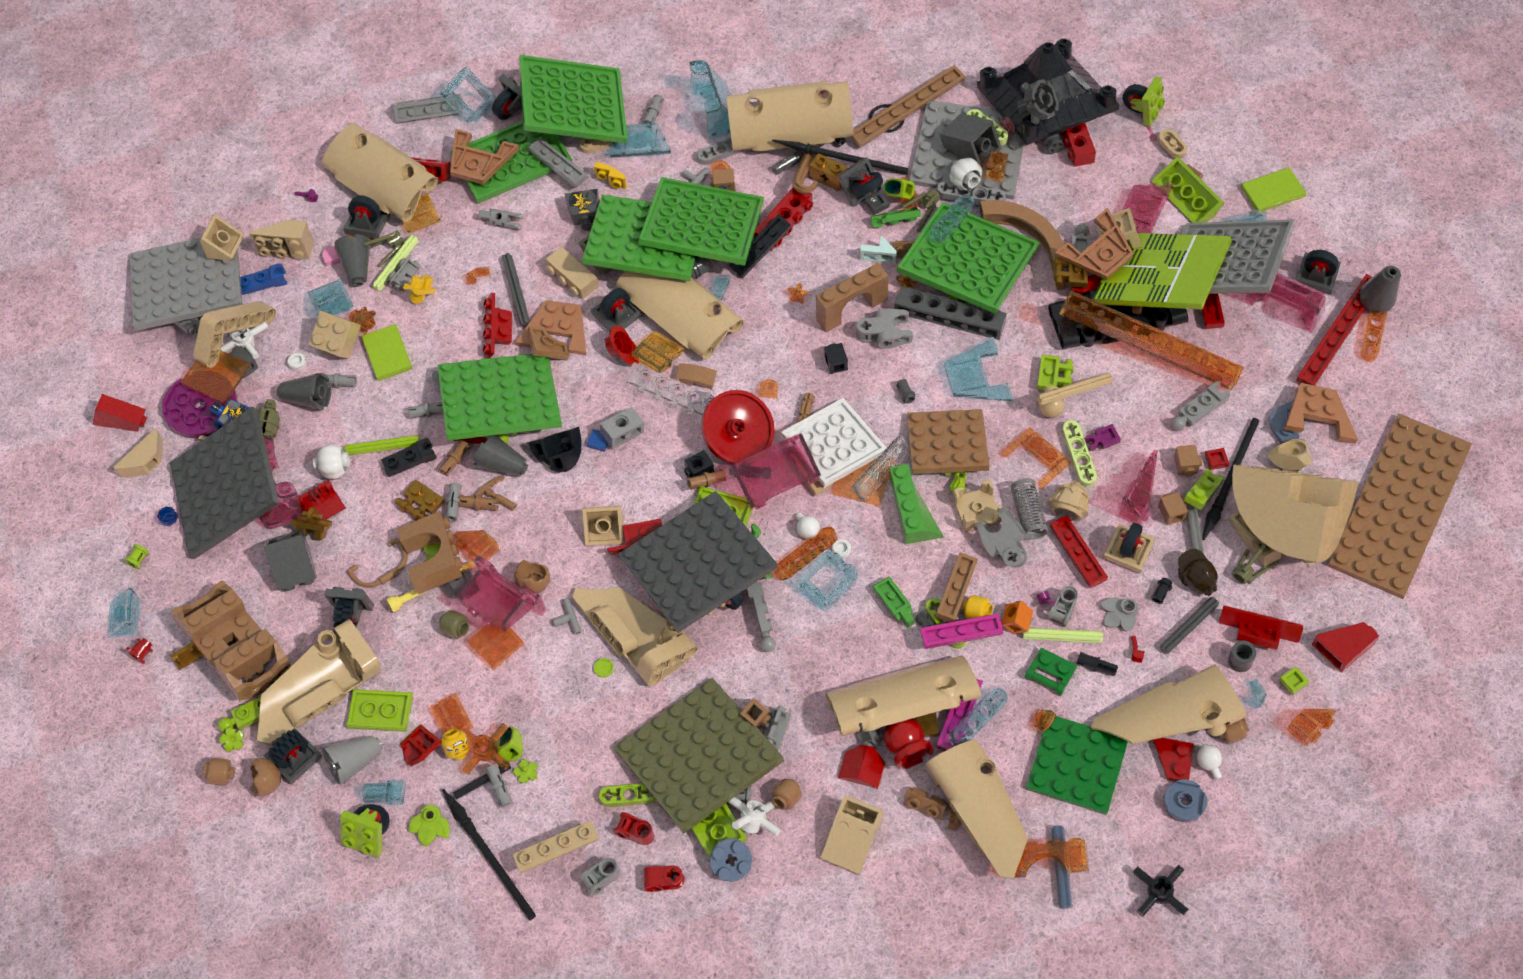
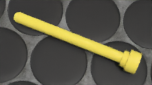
[386,561,474,613]

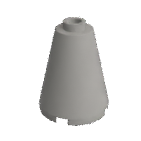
[322,736,383,785]

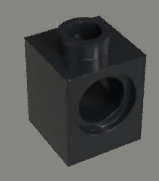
[824,343,848,374]
[684,450,715,478]

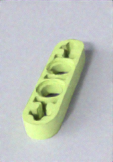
[1062,420,1097,487]

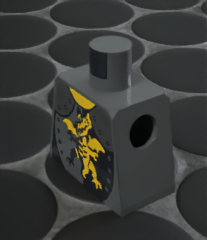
[565,189,600,230]

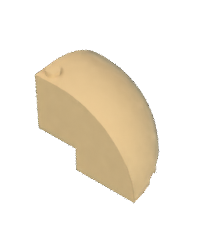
[1232,465,1358,565]

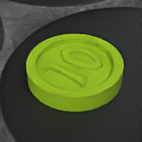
[594,658,614,678]

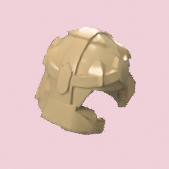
[1048,481,1089,521]

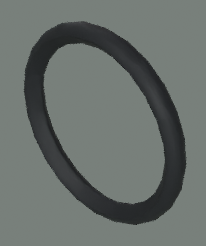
[869,104,905,133]

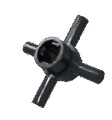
[1133,865,1189,917]

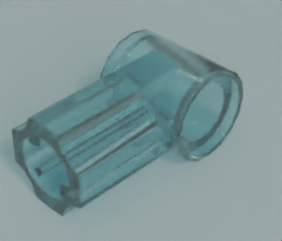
[362,780,406,805]

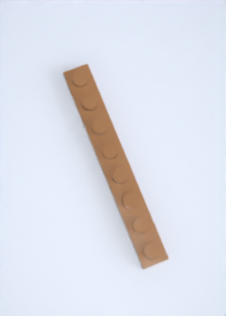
[850,65,966,148]

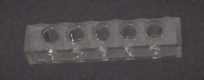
[623,362,715,422]

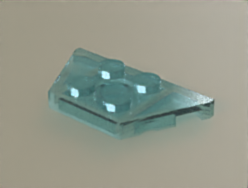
[605,123,671,158]

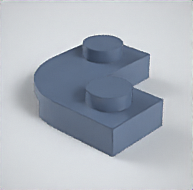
[1269,401,1300,444]

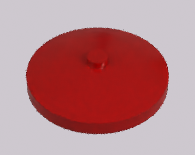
[701,390,775,465]

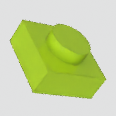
[1279,666,1310,695]

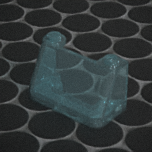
[689,60,731,140]

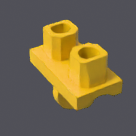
[403,274,436,304]

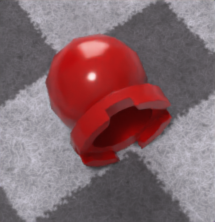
[883,718,934,769]

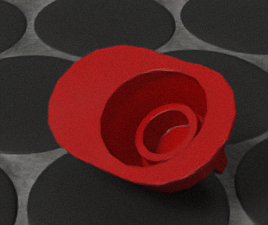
[604,325,640,365]

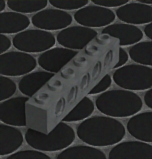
[894,286,1007,340]

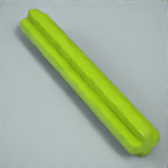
[344,435,419,455]

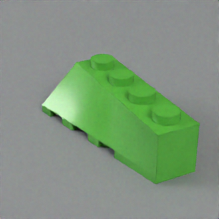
[889,464,944,544]

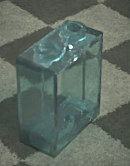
[440,66,496,123]
[797,549,858,612]

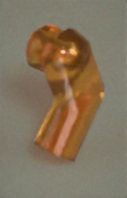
[466,267,490,284]

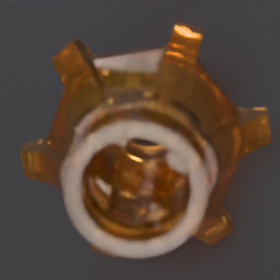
[349,307,376,334]

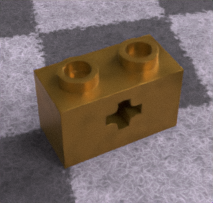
[809,153,848,192]

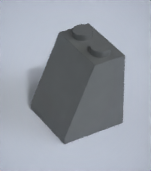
[940,113,1002,168]
[263,529,317,592]

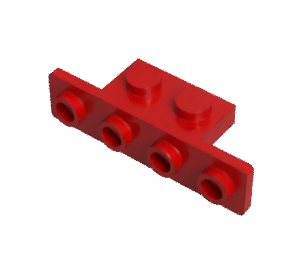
[482,292,512,359]
[607,518,662,555]
[1219,606,1304,650]

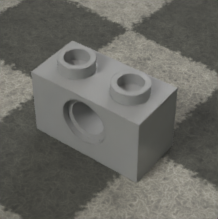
[600,407,644,449]

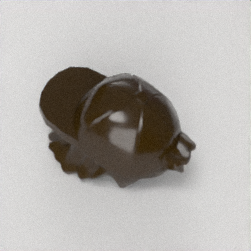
[1178,549,1218,596]

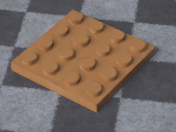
[907,409,990,474]

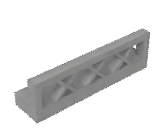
[393,93,464,123]

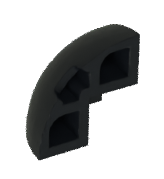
[528,427,582,472]

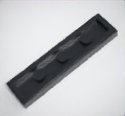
[729,214,792,278]

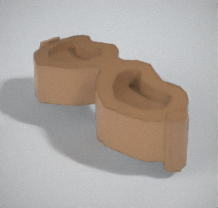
[947,804,961,831]

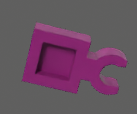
[1085,424,1121,451]

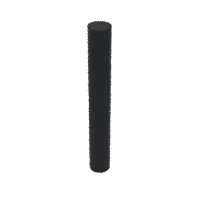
[453,762,512,799]

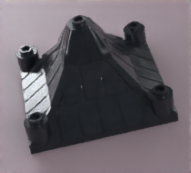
[977,38,1119,145]

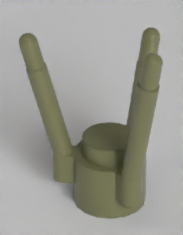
[902,189,940,232]
[363,231,404,267]
[1233,543,1279,584]

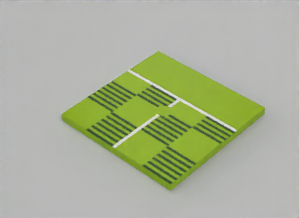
[1092,233,1232,309]

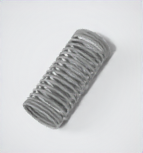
[1011,478,1048,540]

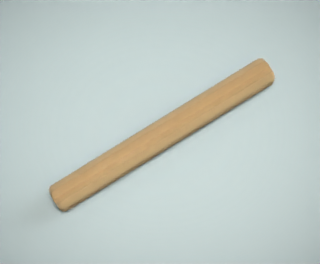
[1036,373,1113,405]

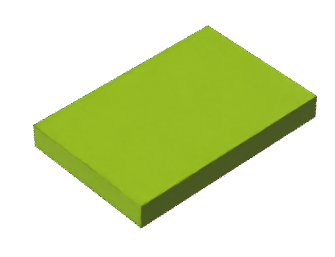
[1241,167,1306,213]
[362,324,413,381]
[693,487,755,526]
[346,689,413,732]

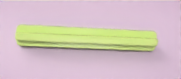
[372,235,418,291]
[1023,627,1103,643]

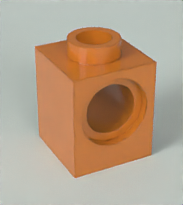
[1001,601,1034,634]

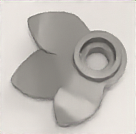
[1101,597,1138,631]

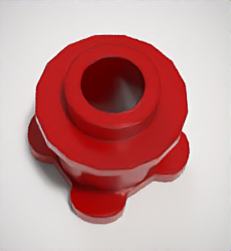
[126,638,153,664]

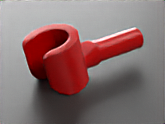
[1131,635,1144,663]

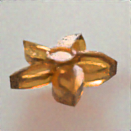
[896,275,918,288]
[788,282,809,304]

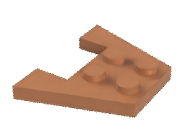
[450,129,519,185]
[1055,208,1134,280]
[515,300,587,355]
[1283,383,1358,443]

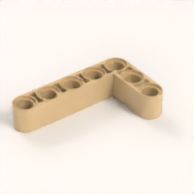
[193,301,276,368]

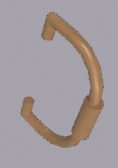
[347,538,407,588]

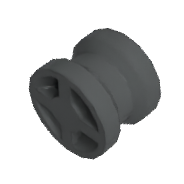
[1043,134,1064,154]

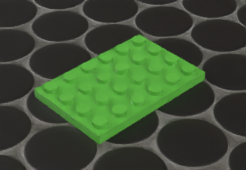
[450,121,572,203]

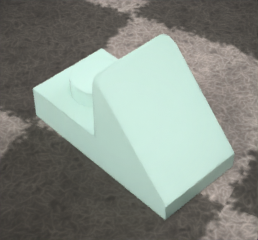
[860,236,897,264]

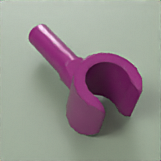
[295,189,318,202]
[1036,590,1055,606]

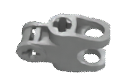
[856,308,913,349]
[976,507,1027,567]

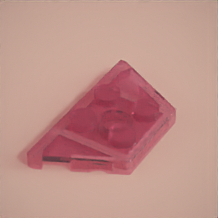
[1122,183,1173,233]

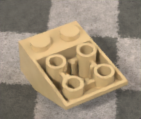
[249,220,314,260]
[820,795,884,875]

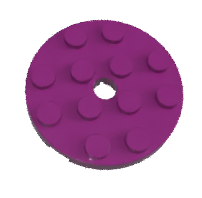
[162,371,238,438]

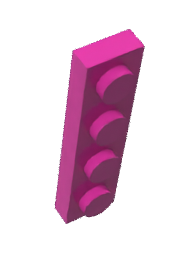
[920,613,1004,649]
[936,679,983,751]

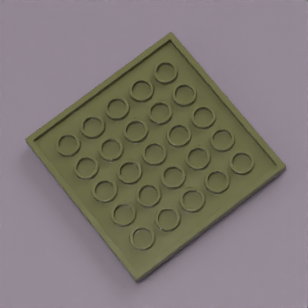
[614,678,784,834]

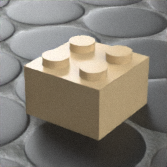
[308,311,361,359]

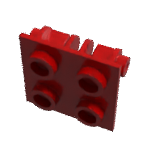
[295,480,346,520]

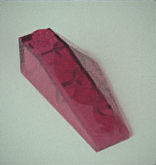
[1118,449,1158,525]

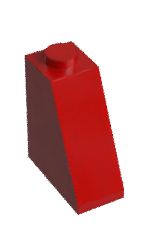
[92,394,147,432]
[1311,622,1379,673]

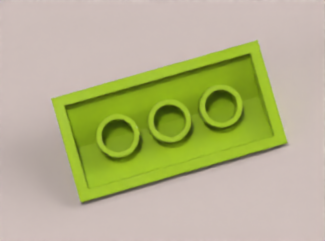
[1151,156,1225,223]
[692,804,748,857]

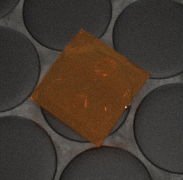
[467,616,524,670]

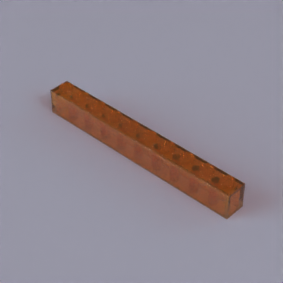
[1059,290,1244,390]

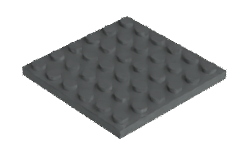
[170,407,279,559]
[619,491,778,633]

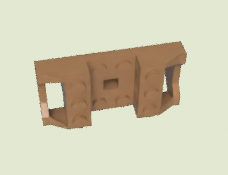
[171,580,291,701]

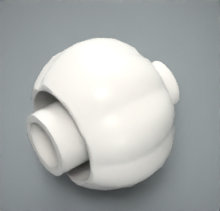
[949,158,982,191]
[313,444,350,479]

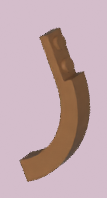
[980,200,1068,290]

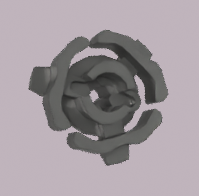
[1017,79,1059,124]

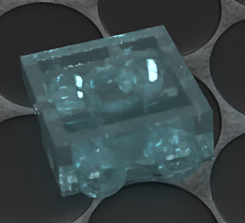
[307,279,354,315]

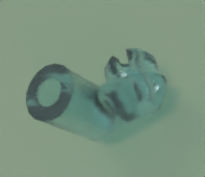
[1249,679,1267,708]

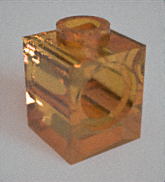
[986,151,1009,181]

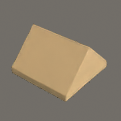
[200,214,245,261]
[582,505,624,546]

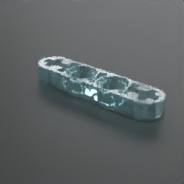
[930,195,975,242]
[949,688,1008,746]

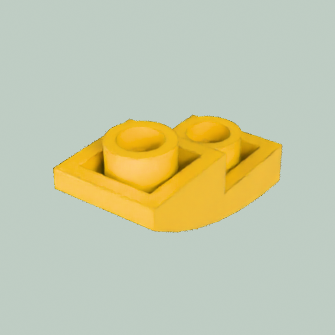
[594,162,627,189]

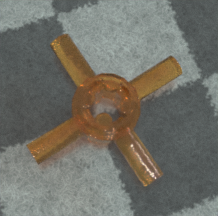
[462,723,510,775]

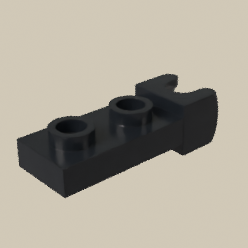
[381,438,437,477]

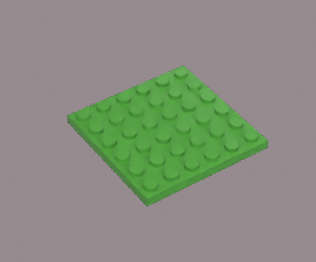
[518,55,628,143]
[638,177,764,265]
[582,194,696,281]
[896,202,1040,314]
[437,354,562,441]

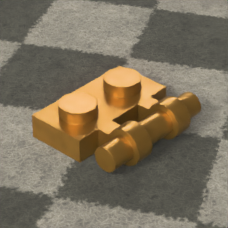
[1053,256,1088,288]
[395,479,445,520]

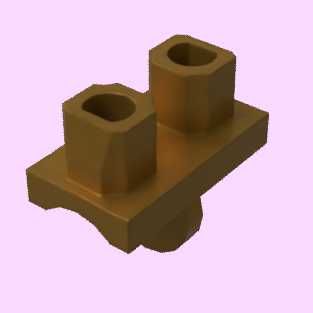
[291,507,332,540]

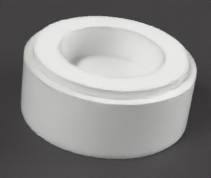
[287,353,307,371]
[832,539,851,559]

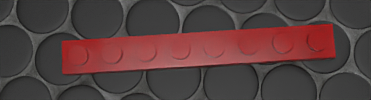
[1296,274,1372,386]

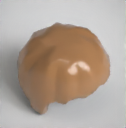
[514,560,551,595]
[249,758,281,797]

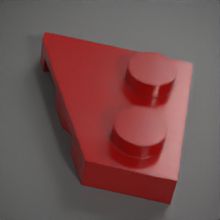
[1152,737,1194,782]

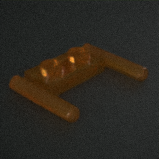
[1002,427,1071,488]

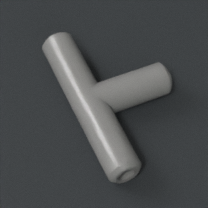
[682,168,710,184]
[552,598,581,635]

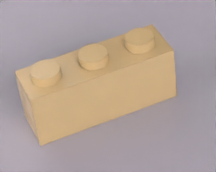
[546,246,599,299]

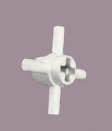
[220,322,269,359]
[728,797,781,836]

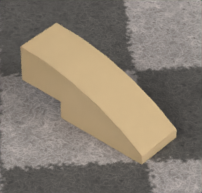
[1228,511,1281,567]

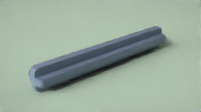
[1052,825,1072,909]

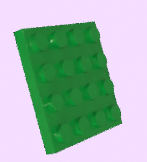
[1026,714,1128,815]

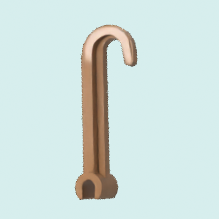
[792,144,818,194]

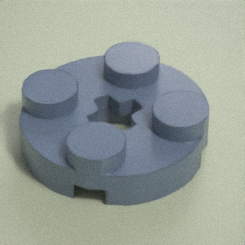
[1164,779,1207,822]
[709,838,752,882]

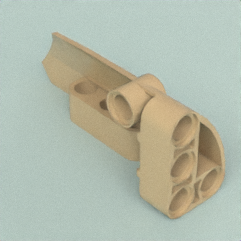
[572,587,698,686]
[257,619,381,745]
[1091,664,1247,744]
[926,740,1028,879]

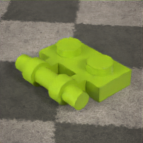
[1037,354,1074,390]

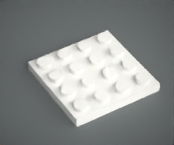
[781,398,887,488]

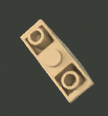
[114,429,163,478]

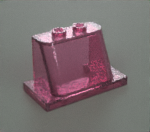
[457,555,547,632]

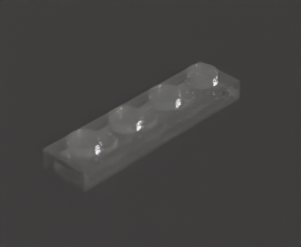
[851,436,910,501]

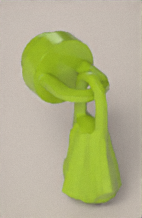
[945,472,967,494]

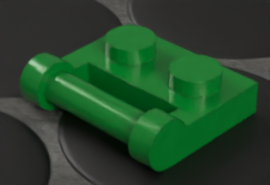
[1025,647,1077,696]

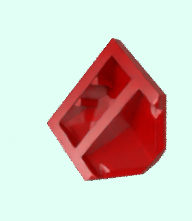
[400,724,441,766]
[838,745,885,789]

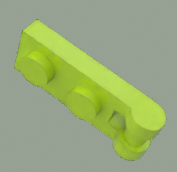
[1184,468,1224,510]

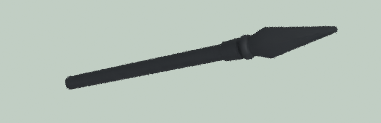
[772,139,909,175]
[1202,418,1259,540]
[442,789,536,921]

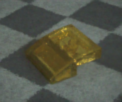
[402,193,441,234]
[631,331,684,374]

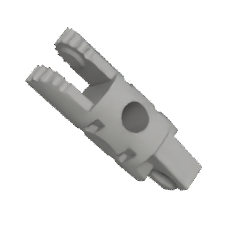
[478,208,524,230]

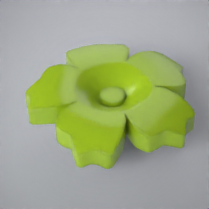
[219,727,244,752]
[513,759,538,784]

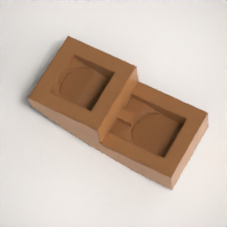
[674,363,717,389]

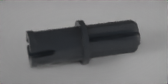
[1076,652,1118,676]

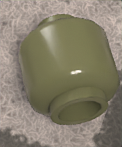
[439,610,469,639]

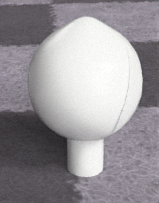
[796,513,820,539]
[1197,744,1222,779]

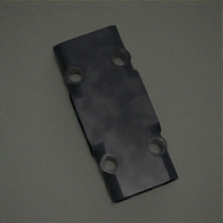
[1048,289,1189,349]

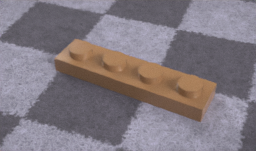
[935,552,978,622]

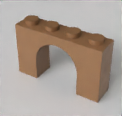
[816,263,888,332]
[397,511,463,595]

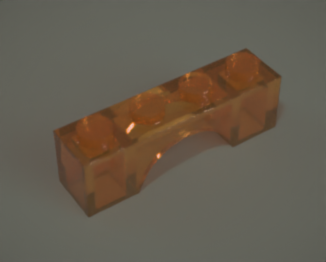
[1004,838,1090,879]

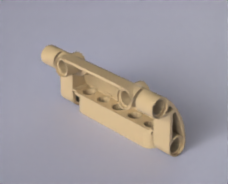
[726,81,854,151]
[322,123,438,222]
[616,271,744,360]
[826,655,981,736]

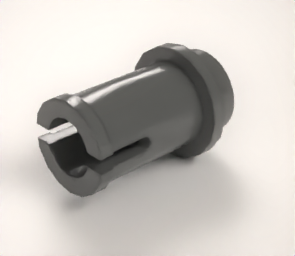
[896,379,916,404]

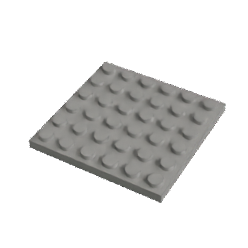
[909,101,1025,199]
[1182,219,1295,294]
[130,238,243,331]

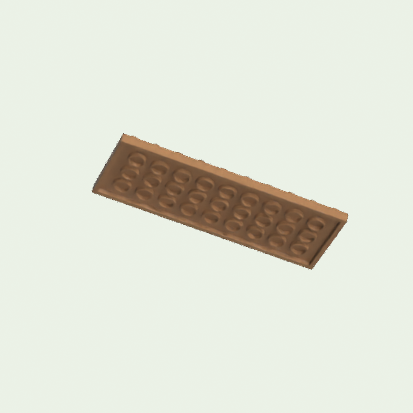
[1328,413,1472,599]

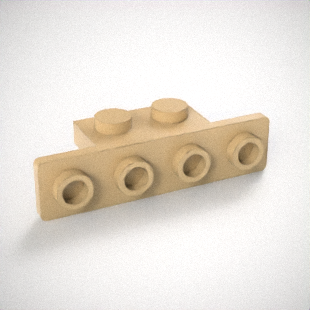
[513,821,599,873]

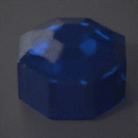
[157,506,178,526]

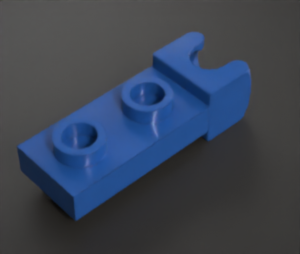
[241,263,288,295]

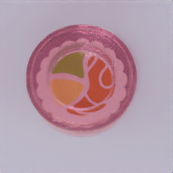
[999,116,1015,135]

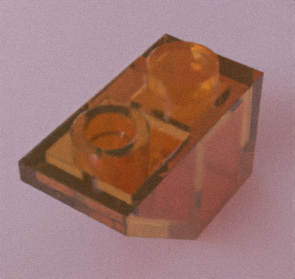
[454,530,499,565]
[1287,709,1336,746]

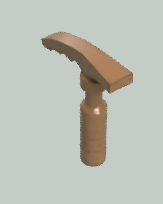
[474,476,517,511]

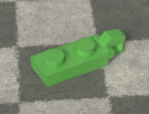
[870,207,921,227]
[873,576,915,628]

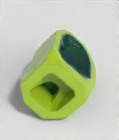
[883,178,915,199]
[497,725,523,762]

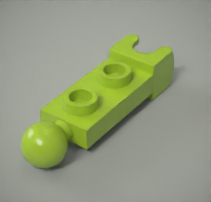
[218,697,261,733]

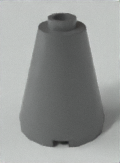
[334,234,370,286]
[1359,266,1401,313]
[277,373,331,410]
[473,435,529,477]

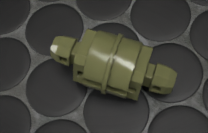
[258,399,280,449]

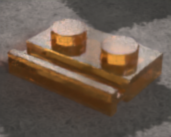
[430,693,474,734]

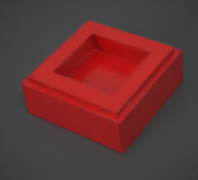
[1205,448,1229,470]

